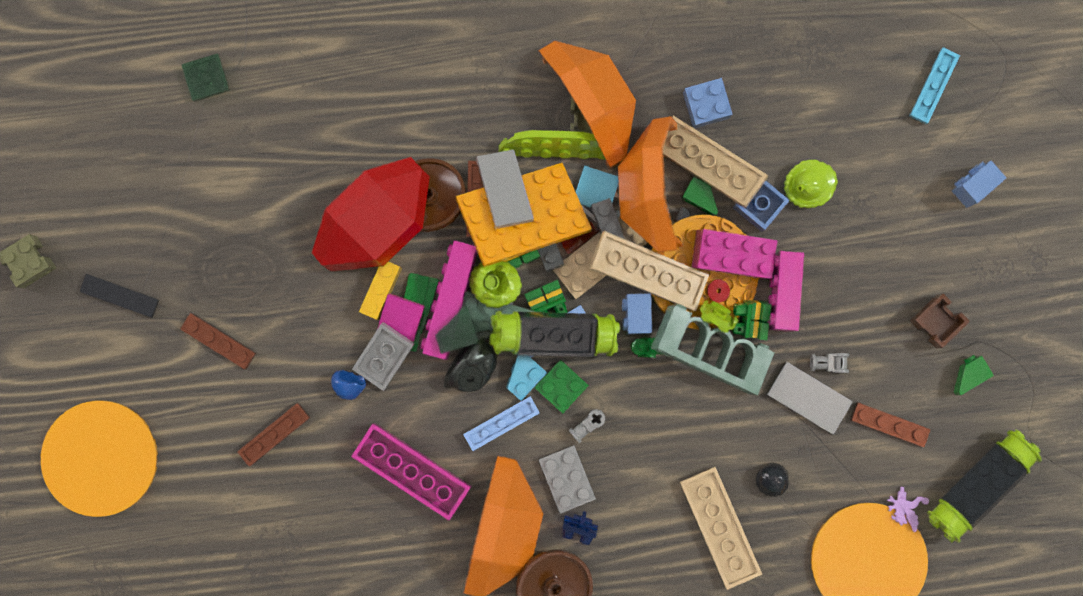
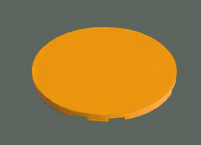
[651,215,759,330]
[41,401,158,517]
[811,502,928,596]

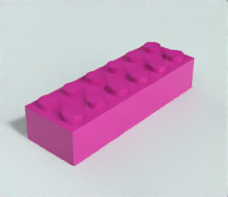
[420,241,478,360]
[351,423,471,520]

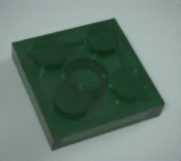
[181,53,230,102]

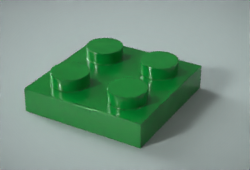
[535,360,589,414]

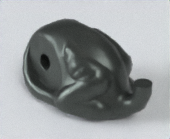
[444,330,497,392]

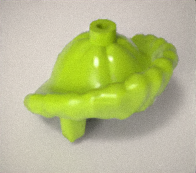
[784,160,838,208]
[469,261,522,308]

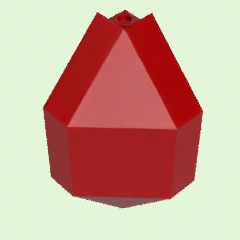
[312,157,430,271]

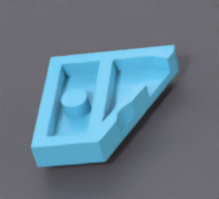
[506,355,547,401]

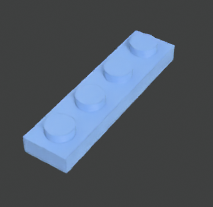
[463,396,540,451]

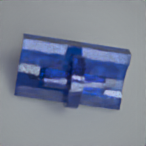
[562,511,598,545]

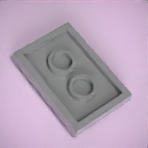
[352,322,415,391]
[539,445,596,514]

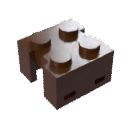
[910,293,970,349]

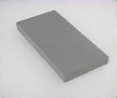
[476,150,534,229]
[766,362,853,434]

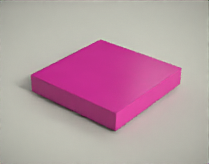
[377,293,425,342]

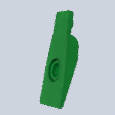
[404,273,439,352]

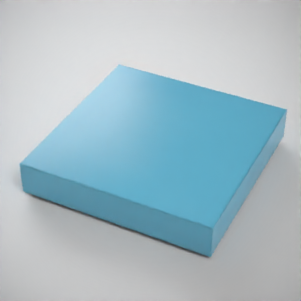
[576,165,619,208]

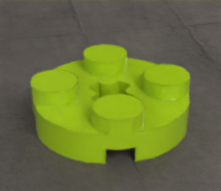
[700,300,738,333]

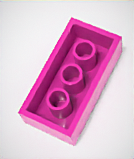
[691,229,777,279]
[767,251,804,332]

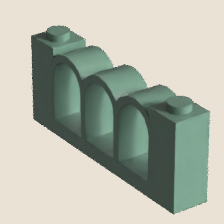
[651,304,775,395]

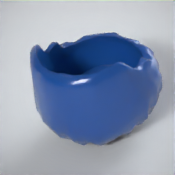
[331,370,366,400]

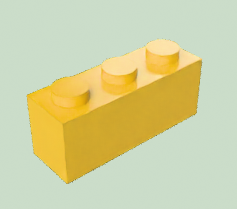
[359,262,402,320]

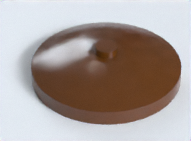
[415,158,466,232]
[516,549,593,596]

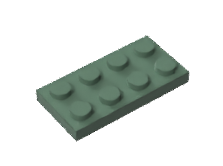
[456,291,537,334]

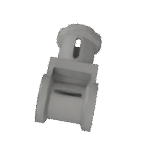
[810,353,849,373]
[569,409,605,443]

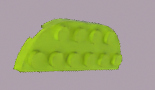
[499,130,605,160]

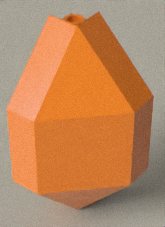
[539,41,636,170]
[618,116,683,256]
[464,455,543,596]

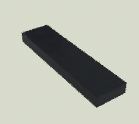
[79,274,159,318]

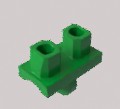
[631,338,663,358]

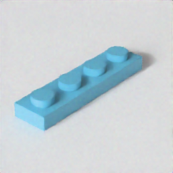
[909,47,960,124]

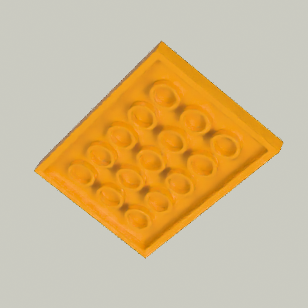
[456,163,592,267]

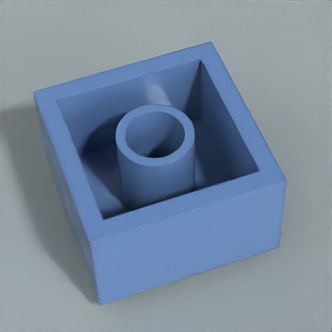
[683,78,733,129]
[952,161,1006,208]
[733,181,789,232]
[622,294,652,335]

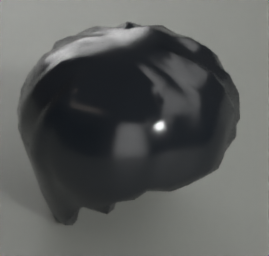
[756,462,789,497]

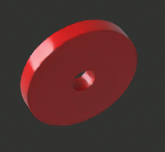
[707,279,730,302]

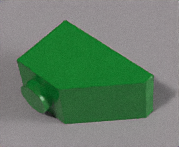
[681,177,718,216]
[954,355,994,395]

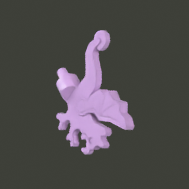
[887,487,929,532]

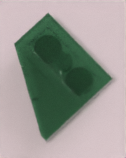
[435,306,479,354]

